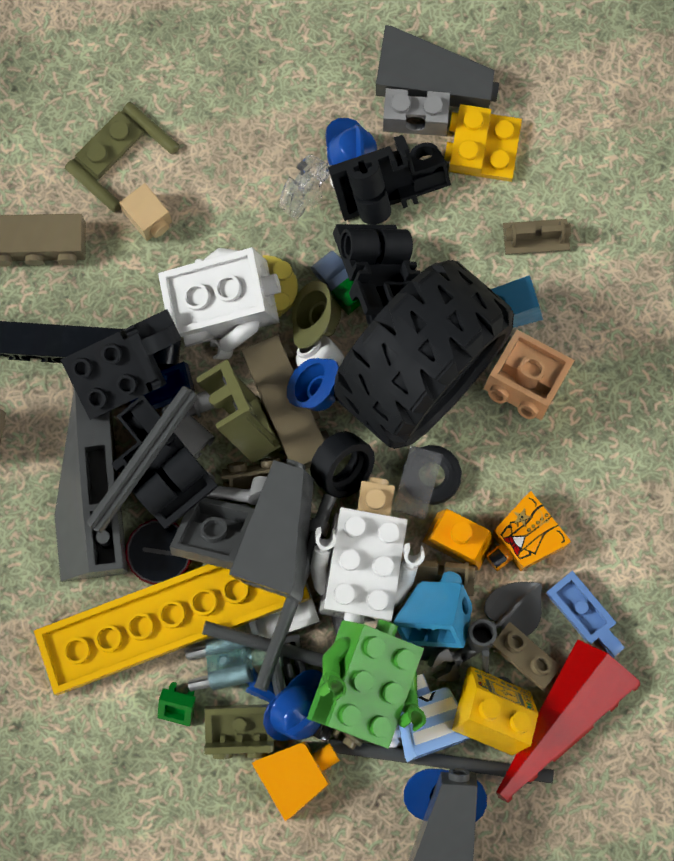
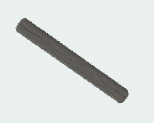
[87,386,198,533]

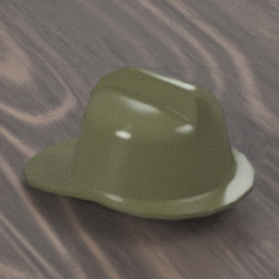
[292,281,341,349]

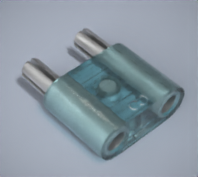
[185,631,253,691]

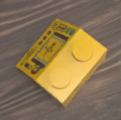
[451,666,538,756]

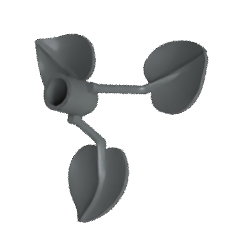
[390,582,542,684]

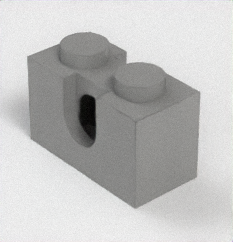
[383,88,450,136]

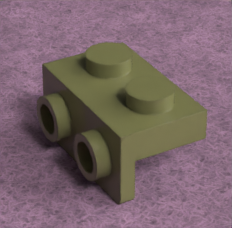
[204,704,275,759]

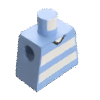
[398,674,471,762]

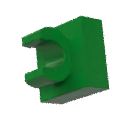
[157,682,196,727]

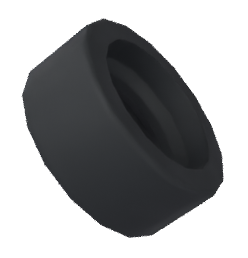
[310,431,375,498]

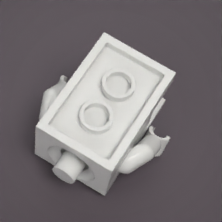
[158,247,281,360]
[310,507,425,624]

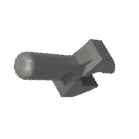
[427,644,479,682]

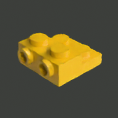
[444,104,522,182]

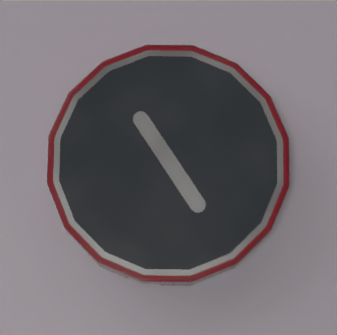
[126,519,192,585]

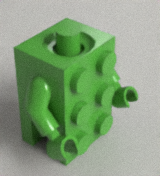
[307,619,426,749]

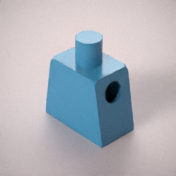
[491,275,543,328]
[393,571,472,648]

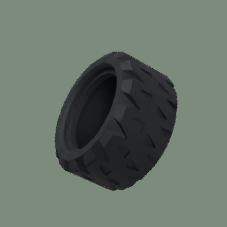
[334,260,514,449]

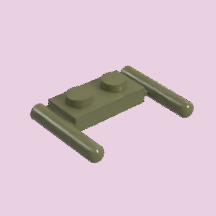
[65,102,179,212]

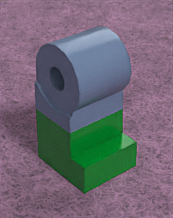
[311,250,361,315]

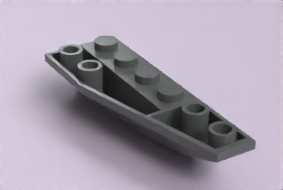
[54,389,128,582]

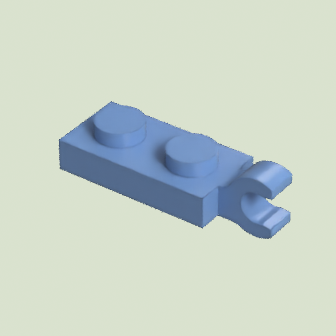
[546,570,625,658]

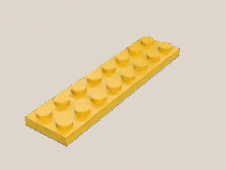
[34,564,311,696]

